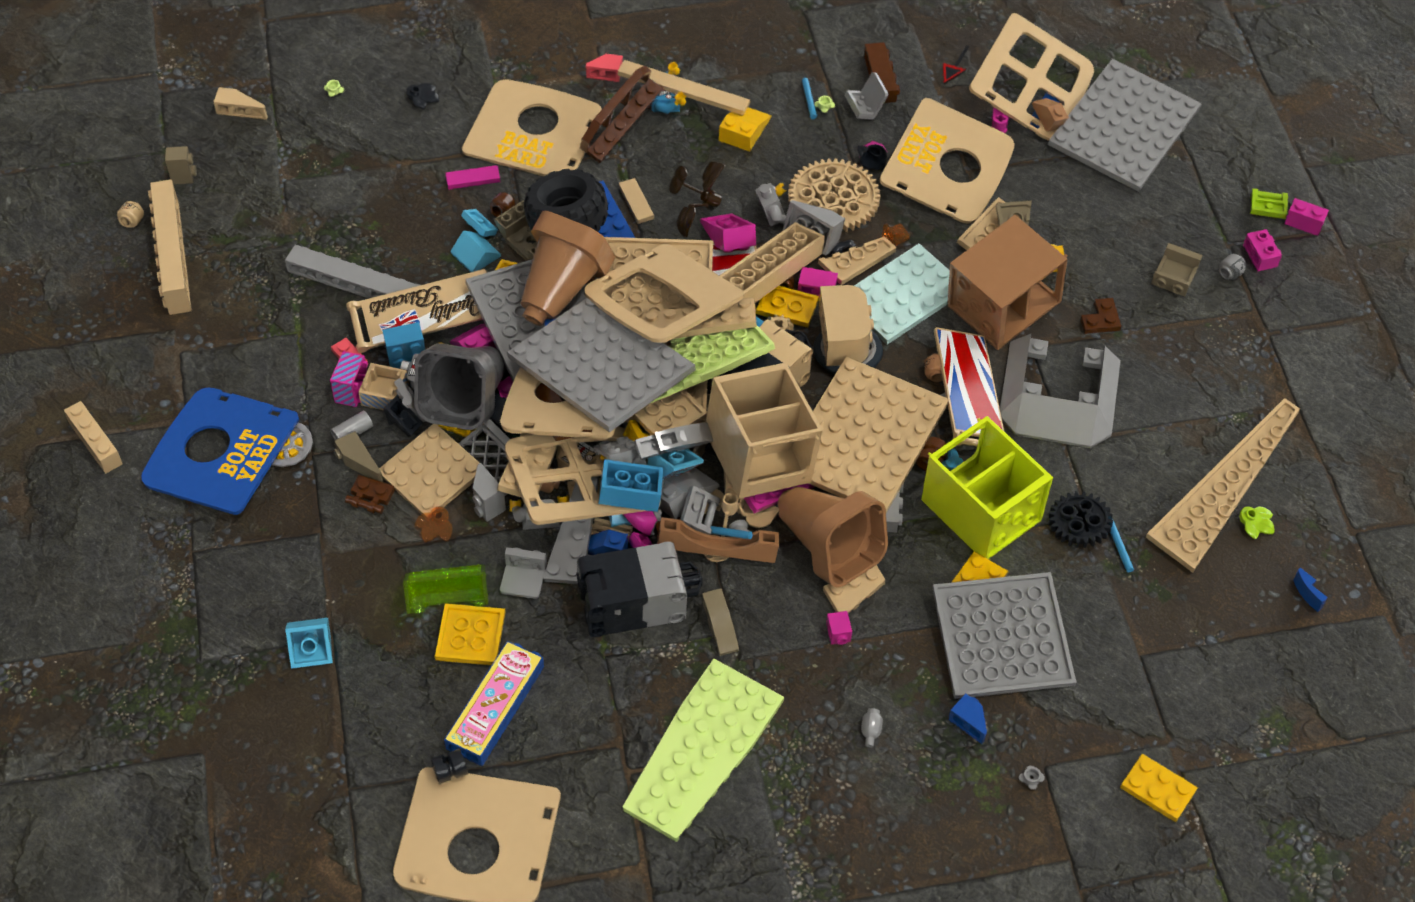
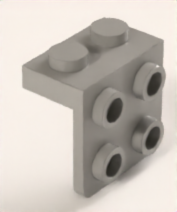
[844,72,888,120]
[594,437,646,465]
[500,547,547,599]

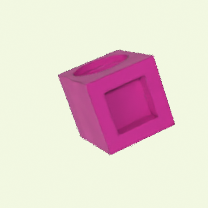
[826,611,852,645]

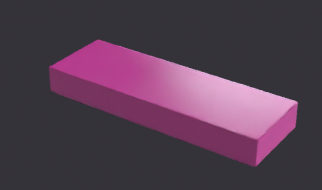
[446,165,500,190]

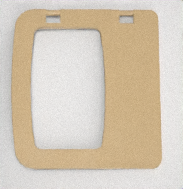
[585,244,744,343]

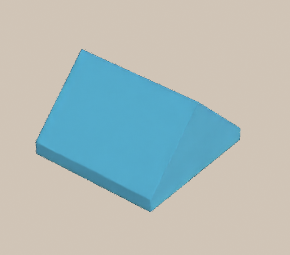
[451,230,501,272]

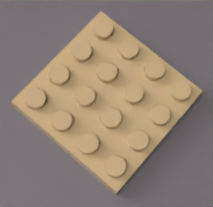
[379,424,480,521]

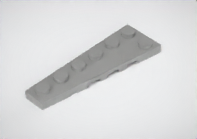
[543,476,599,584]

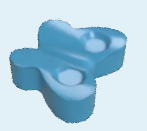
[942,449,963,470]

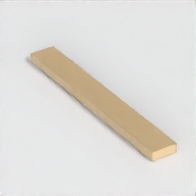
[618,60,750,115]

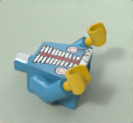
[651,62,686,114]

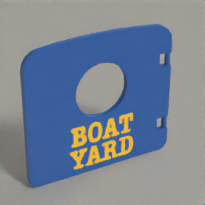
[141,388,299,515]

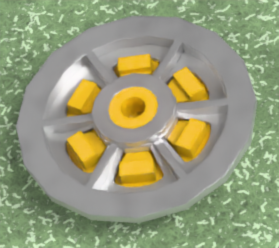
[272,422,313,467]

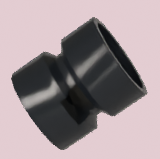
[431,748,468,784]

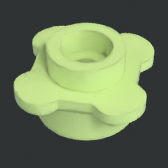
[324,80,344,97]
[815,96,835,113]

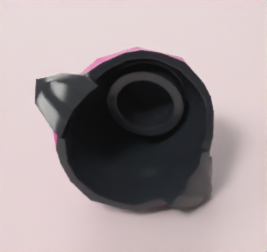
[857,141,887,171]

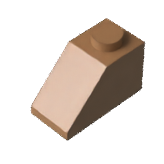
[1031,98,1069,132]

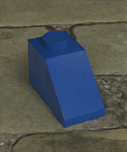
[588,530,628,555]
[949,693,987,744]

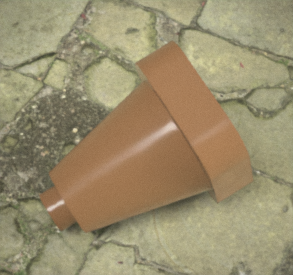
[520,211,615,326]
[778,487,888,588]

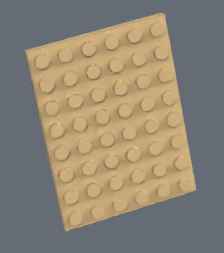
[809,357,949,513]

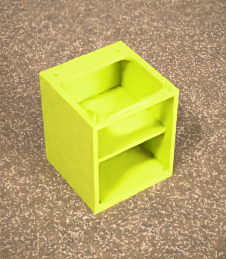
[921,416,1053,559]

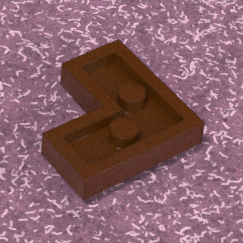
[1080,298,1121,334]

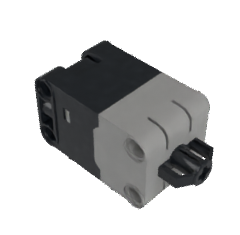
[576,541,703,637]

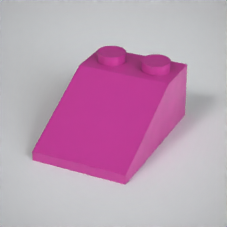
[700,213,756,253]

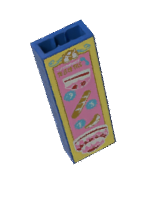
[444,641,544,766]

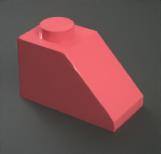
[586,54,623,82]

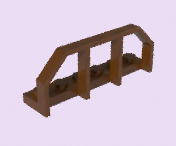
[580,65,663,163]

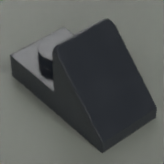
[383,395,423,437]

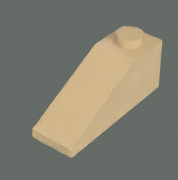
[214,87,267,120]

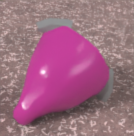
[623,509,662,536]

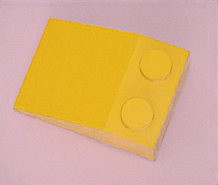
[719,107,771,152]

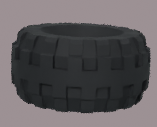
[523,169,608,232]

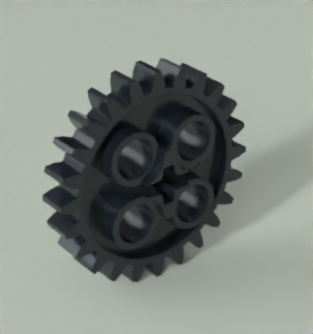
[1048,491,1113,548]

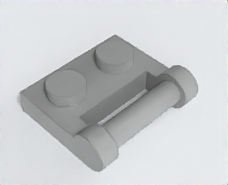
[394,378,425,422]
[680,485,720,535]

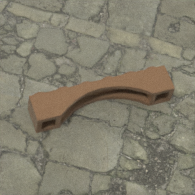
[657,517,779,563]

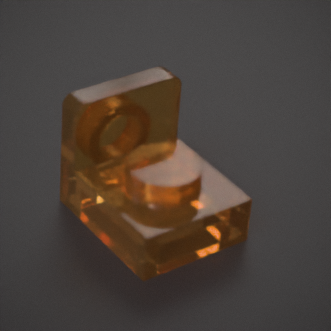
[882,223,910,246]

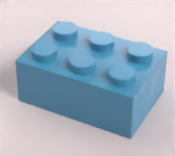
[599,459,663,512]

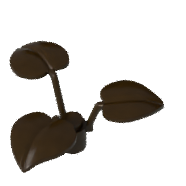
[669,162,726,237]

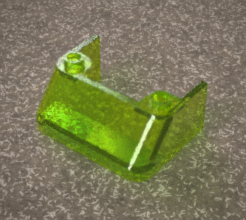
[403,564,489,614]

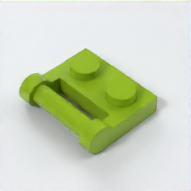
[1250,188,1288,219]

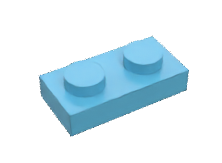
[461,209,498,237]

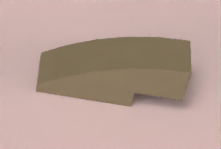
[702,588,739,656]

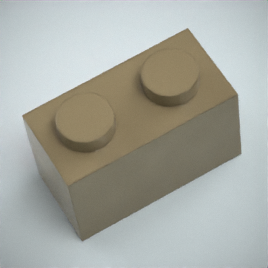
[165,146,197,184]

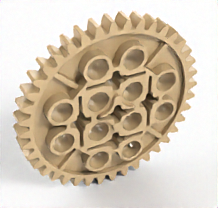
[788,158,880,232]

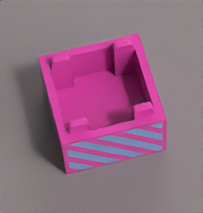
[330,351,368,407]

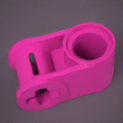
[992,107,1009,134]

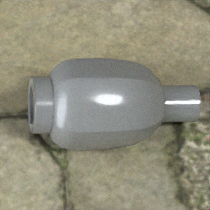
[861,708,883,747]

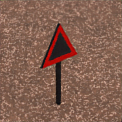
[943,45,969,84]

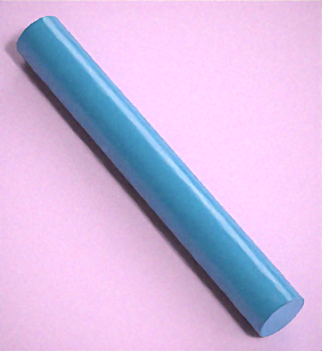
[802,78,817,119]
[1110,519,1134,572]
[711,526,753,539]

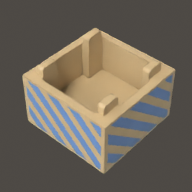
[358,363,409,410]

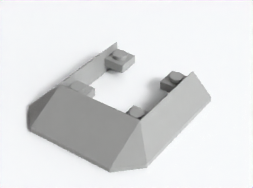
[1000,334,1120,448]

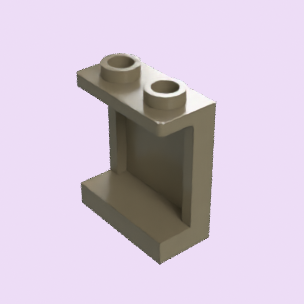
[1151,243,1203,296]

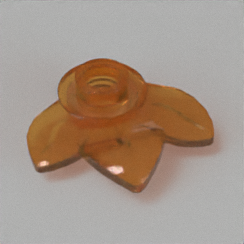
[415,507,453,542]

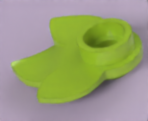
[1239,506,1275,539]

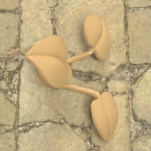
[704,489,779,562]

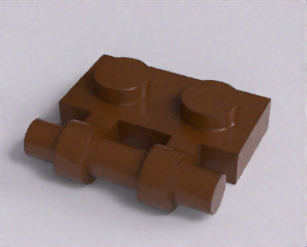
[345,475,395,514]

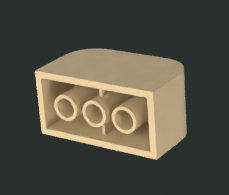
[819,285,874,366]

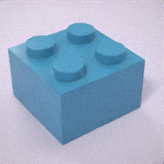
[382,322,425,368]

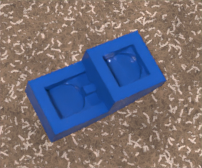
[1293,568,1328,612]

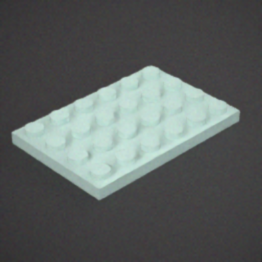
[854,244,950,345]

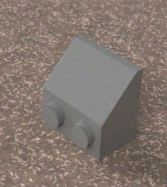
[472,463,506,522]

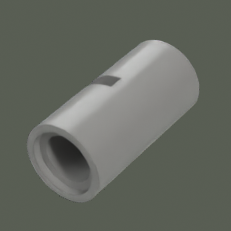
[330,410,373,440]

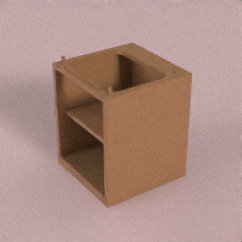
[947,215,1067,350]

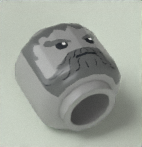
[1219,254,1246,280]

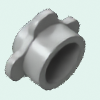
[1019,766,1044,790]

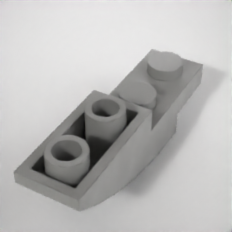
[634,423,713,460]

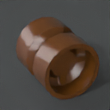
[916,437,948,472]

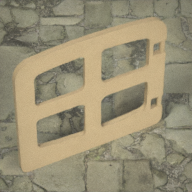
[969,13,1094,140]
[505,426,661,525]

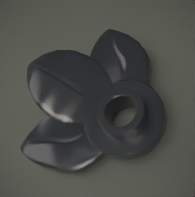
[406,83,439,109]

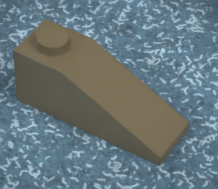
[334,431,383,482]

